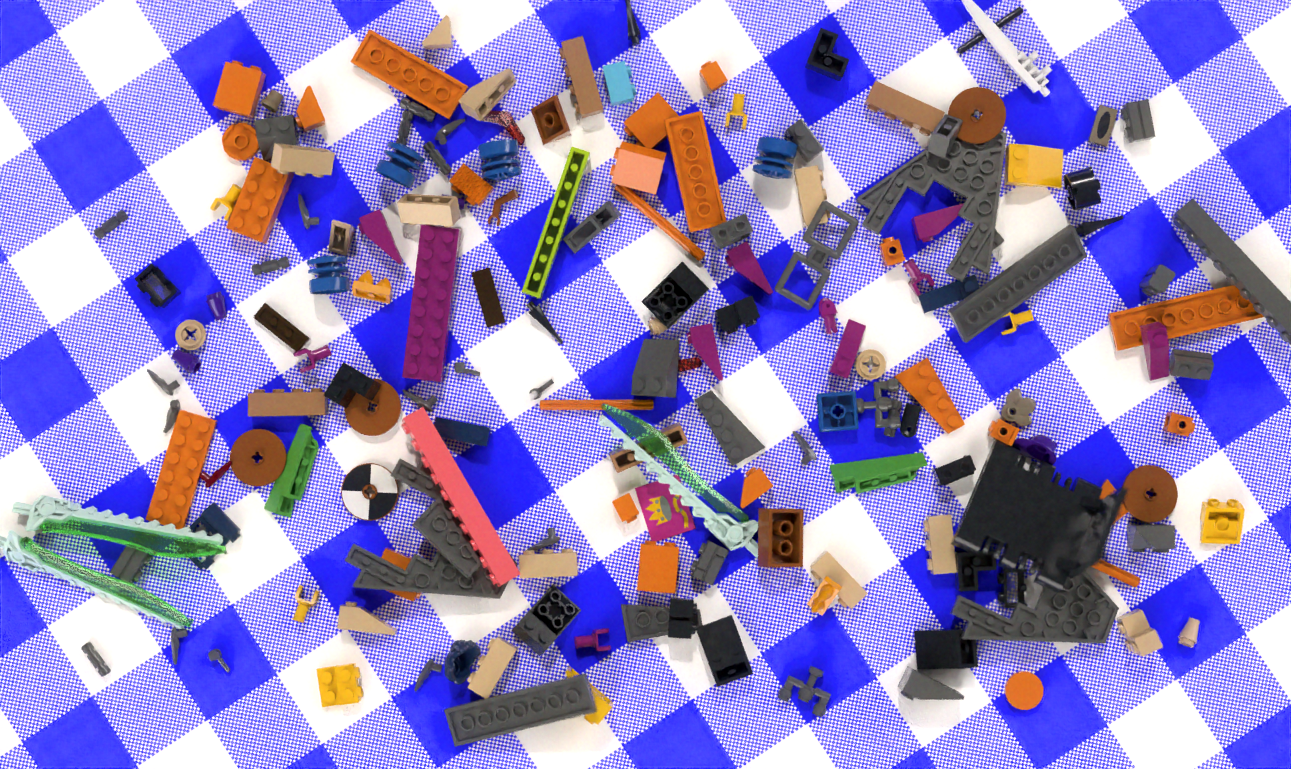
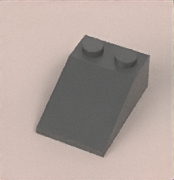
[631,339,680,398]
[897,666,965,700]

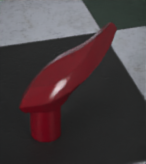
[199,460,232,488]

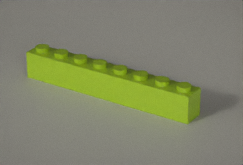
[521,146,590,300]

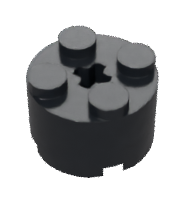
[1063,166,1101,210]

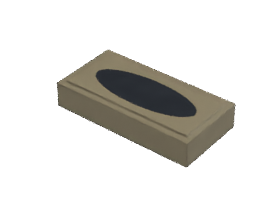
[1087,105,1118,147]

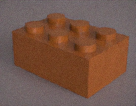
[758,508,804,568]

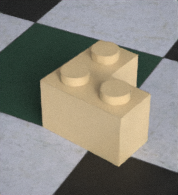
[1117,608,1163,657]

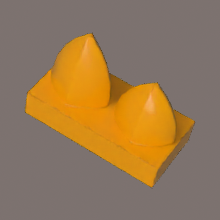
[352,270,392,304]
[807,576,842,615]

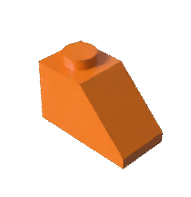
[294,85,325,132]
[740,467,773,509]

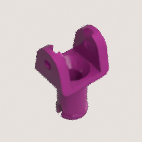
[903,258,935,297]
[819,298,838,334]
[293,345,332,373]
[574,628,611,651]

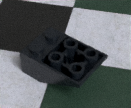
[641,261,710,329]
[511,584,581,656]
[696,615,754,687]
[914,627,978,669]

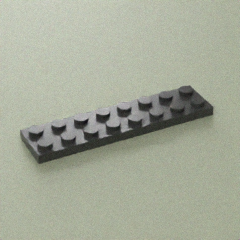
[948,224,1087,343]
[444,673,597,747]

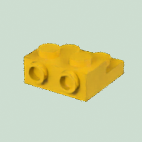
[1200,498,1245,544]
[316,662,363,707]

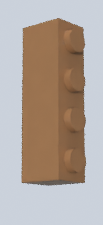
[559,36,604,118]
[864,80,945,137]
[248,388,328,417]
[609,422,688,473]

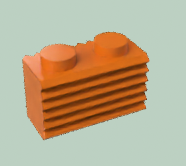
[449,163,494,207]

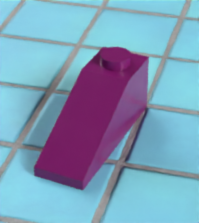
[911,203,964,243]
[358,209,404,265]
[725,241,773,295]
[828,319,866,379]
[1140,321,1169,381]
[686,323,723,381]

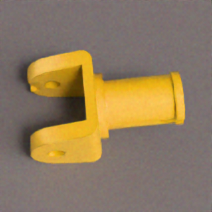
[725,93,747,130]
[210,183,242,221]
[1001,309,1034,336]
[292,585,320,623]

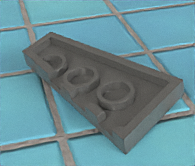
[695,390,765,466]
[412,497,482,579]
[621,604,703,642]

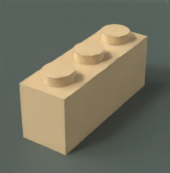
[271,143,335,178]
[794,165,831,228]
[397,194,461,227]
[923,514,957,575]
[519,548,578,578]
[810,551,868,609]
[467,636,518,699]

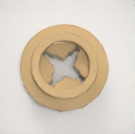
[175,320,206,350]
[855,349,886,380]

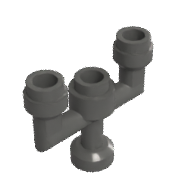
[856,378,901,429]
[777,665,831,717]

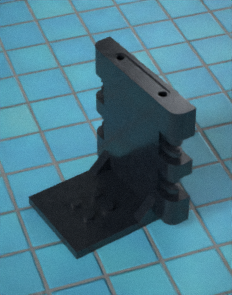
[951,439,1128,593]

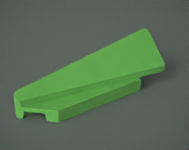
[264,424,319,518]
[830,453,927,494]

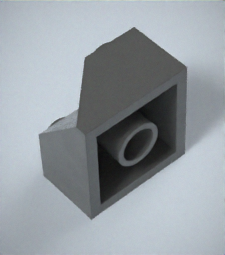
[254,115,300,161]
[1126,524,1176,553]

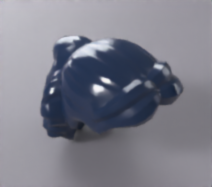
[444,639,481,685]

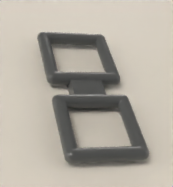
[774,201,859,310]

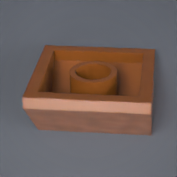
[531,95,571,145]

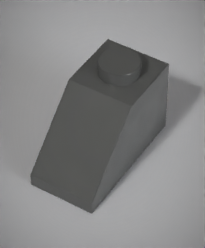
[927,114,963,158]

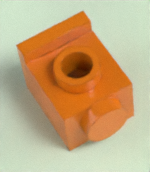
[879,237,906,267]
[1162,412,1195,437]
[987,419,1020,446]

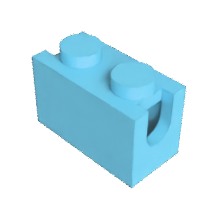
[603,61,637,106]

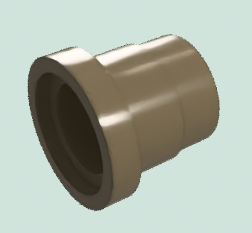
[260,89,284,113]

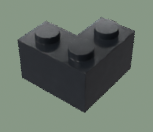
[805,28,849,81]
[715,295,760,335]
[324,362,381,409]
[954,549,997,592]

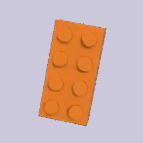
[226,157,294,244]

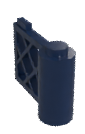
[174,502,241,570]

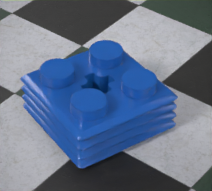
[816,391,859,432]

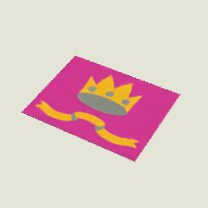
[635,474,696,541]

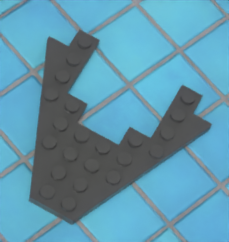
[856,116,1007,282]
[344,459,518,599]
[950,564,1119,644]

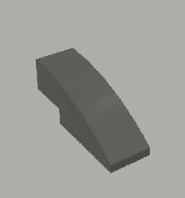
[563,201,622,254]

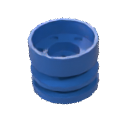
[752,137,798,179]
[478,139,522,181]
[375,141,425,189]
[307,255,350,294]

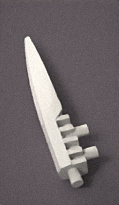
[961,0,1052,97]

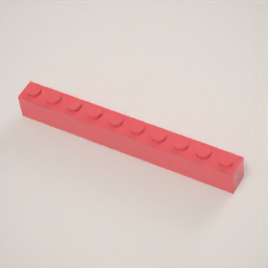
[401,407,521,587]

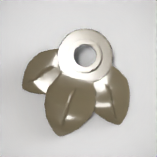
[1001,388,1036,426]

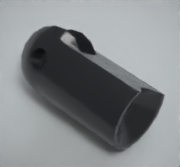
[900,403,921,437]

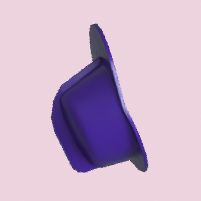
[1012,435,1057,464]

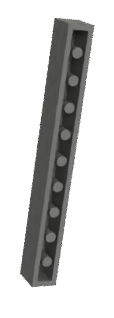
[1171,198,1291,345]

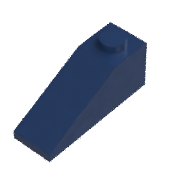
[918,274,980,314]
[434,417,492,447]

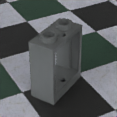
[709,213,753,251]

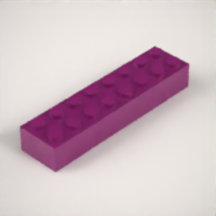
[402,225,461,383]

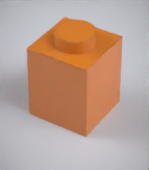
[699,61,728,93]
[612,493,639,524]

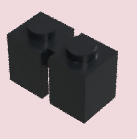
[668,597,697,639]

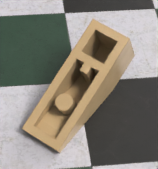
[458,68,517,122]
[337,601,398,635]

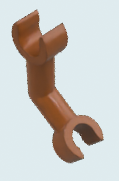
[488,189,519,227]

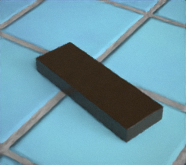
[471,267,506,328]
[253,303,311,351]

